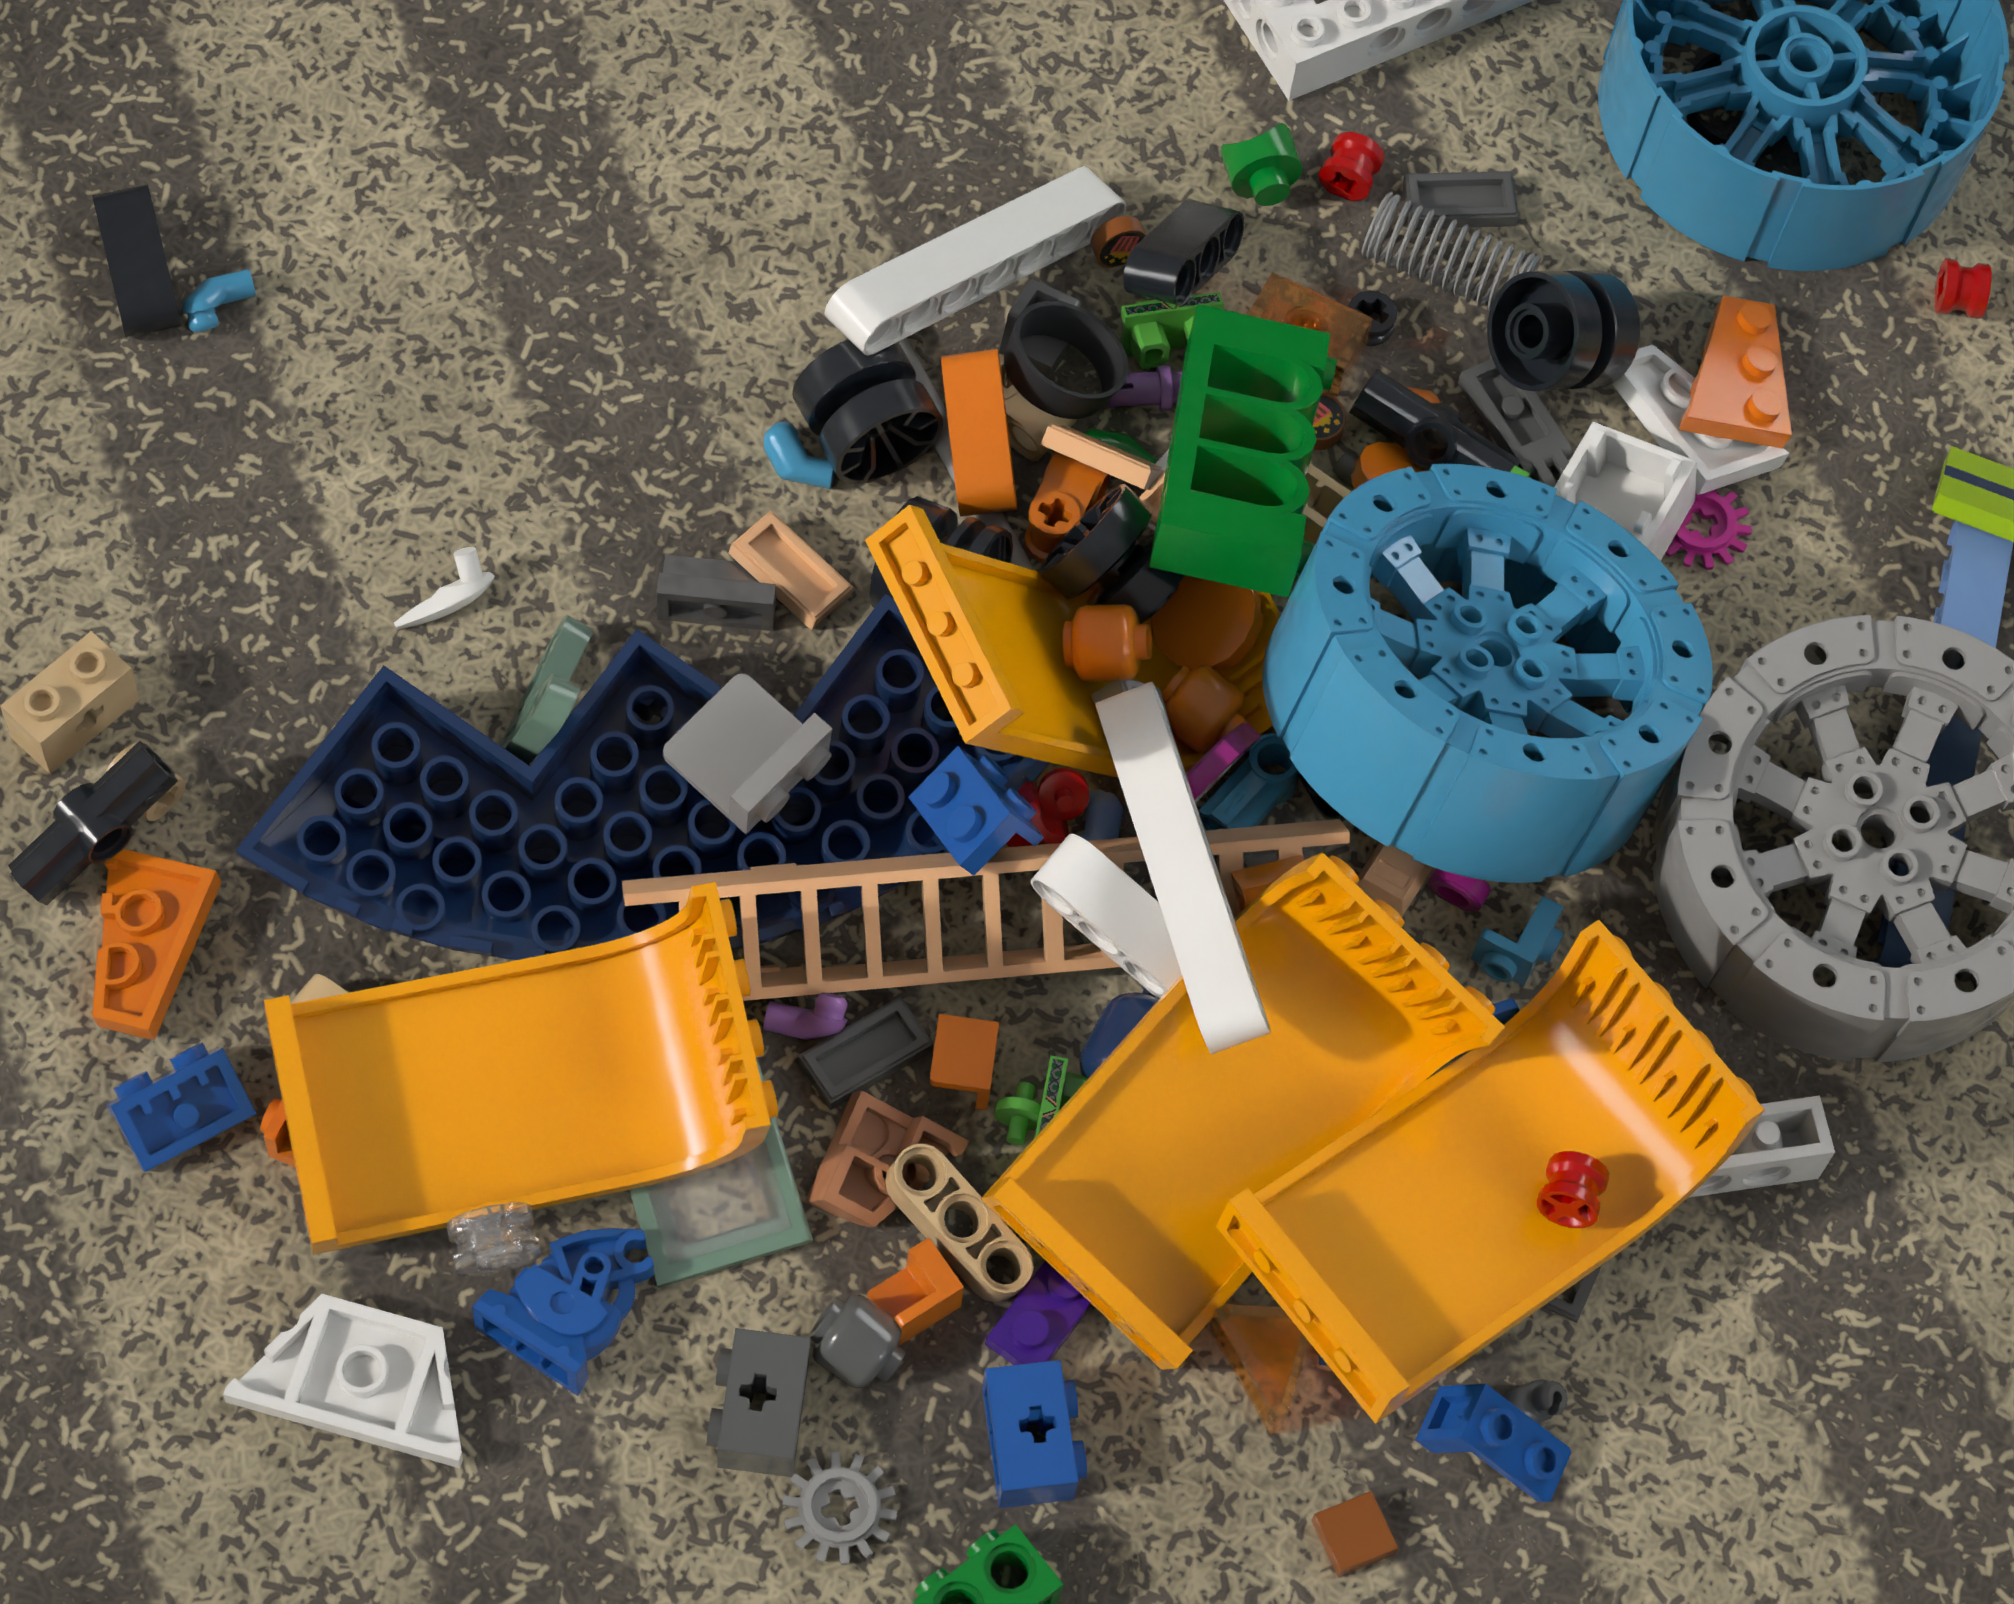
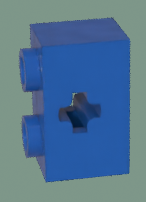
[982,1360,1087,1508]

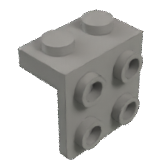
[663,674,832,834]

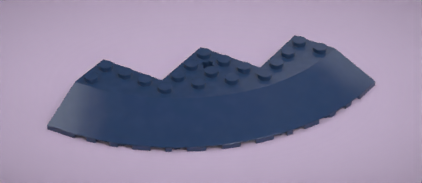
[235,594,1050,960]

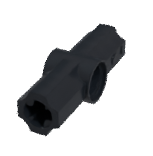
[1349,369,1520,472]
[8,741,178,906]

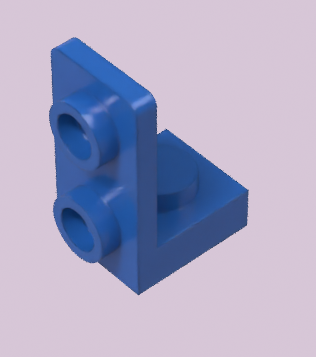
[1415,1383,1571,1502]

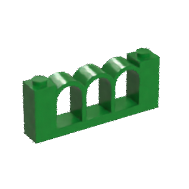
[1149,304,1337,598]

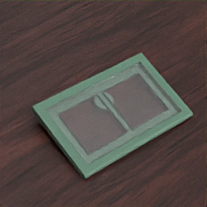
[629,1058,813,1288]

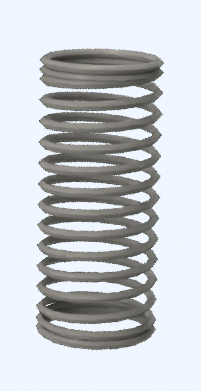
[1361,192,1541,312]

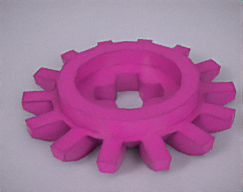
[1665,489,1752,570]

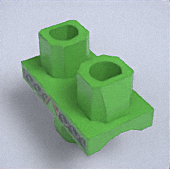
[1120,292,1224,369]
[994,1055,1088,1145]

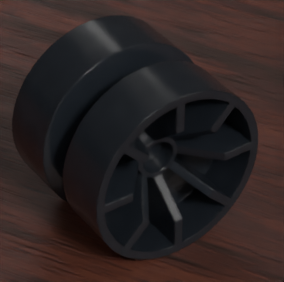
[1487,270,1640,391]
[792,339,943,484]
[1039,484,1185,624]

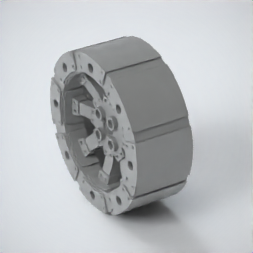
[1652,615,2014,1063]

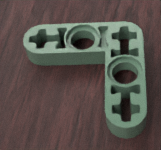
[500,615,593,765]

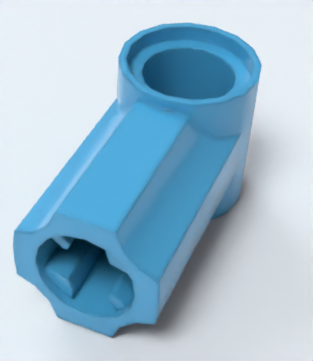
[1198,733,1300,830]

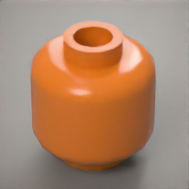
[1063,604,1152,682]
[1162,665,1246,752]

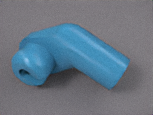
[763,422,835,489]

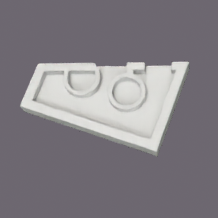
[1612,344,1790,495]

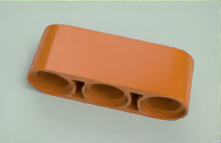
[941,349,1017,517]

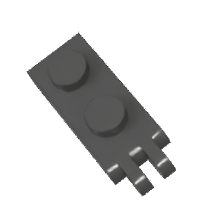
[1458,359,1573,487]

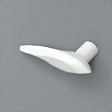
[394,547,495,630]

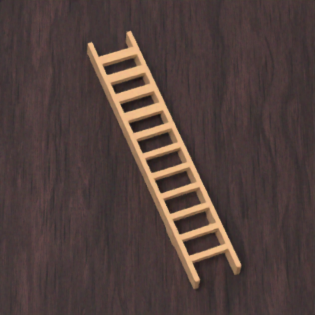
[622,819,1350,1001]

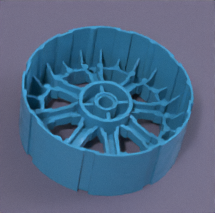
[1598,0,2009,271]
[1263,464,1713,883]

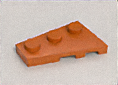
[1679,295,1792,449]
[92,849,222,1041]

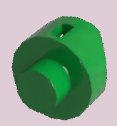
[1221,122,1302,206]

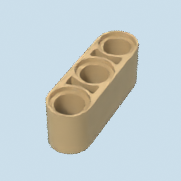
[885,1144,1033,1302]

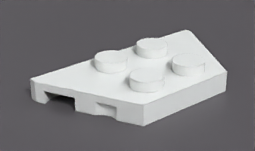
[223,1294,463,1468]

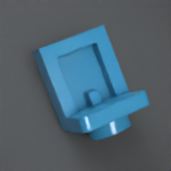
[1471,896,1565,987]

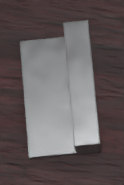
[656,555,777,631]

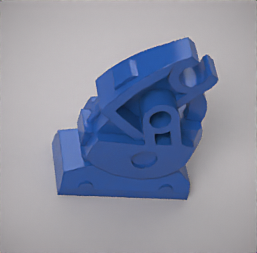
[472,1228,654,1396]

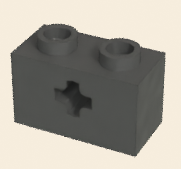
[706,1328,811,1477]

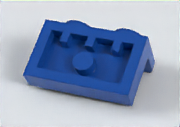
[105,1042,257,1172]

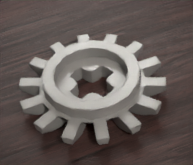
[782,1452,897,1565]

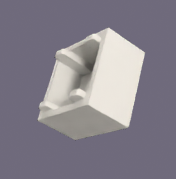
[1554,422,1697,561]

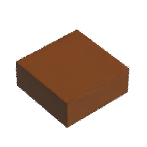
[1312,1491,1398,1578]

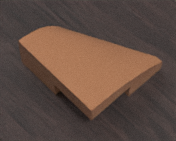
[804,1090,969,1228]

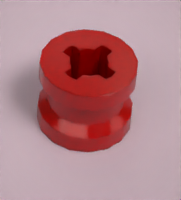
[1318,132,1385,201]
[1934,258,1992,319]
[1537,1151,1610,1228]

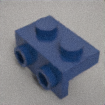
[908,746,1044,876]

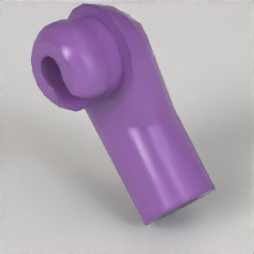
[763,993,848,1040]

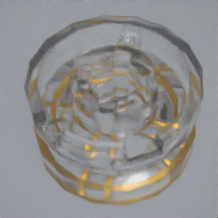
[446,1203,541,1277]

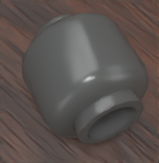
[809,1294,906,1388]

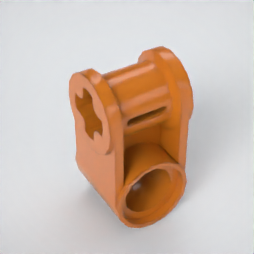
[1024,452,1110,563]

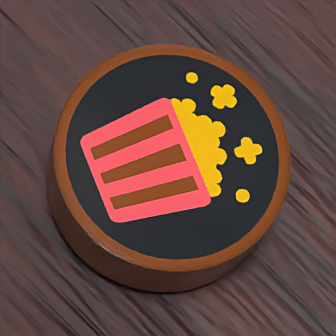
[1090,216,1147,268]
[1313,392,1346,450]

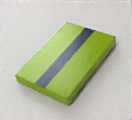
[1931,446,2014,542]

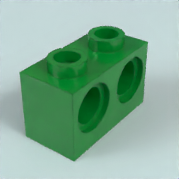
[913,1524,1064,1604]

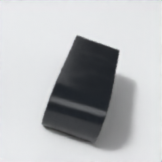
[92,184,182,338]
[1123,199,1244,306]

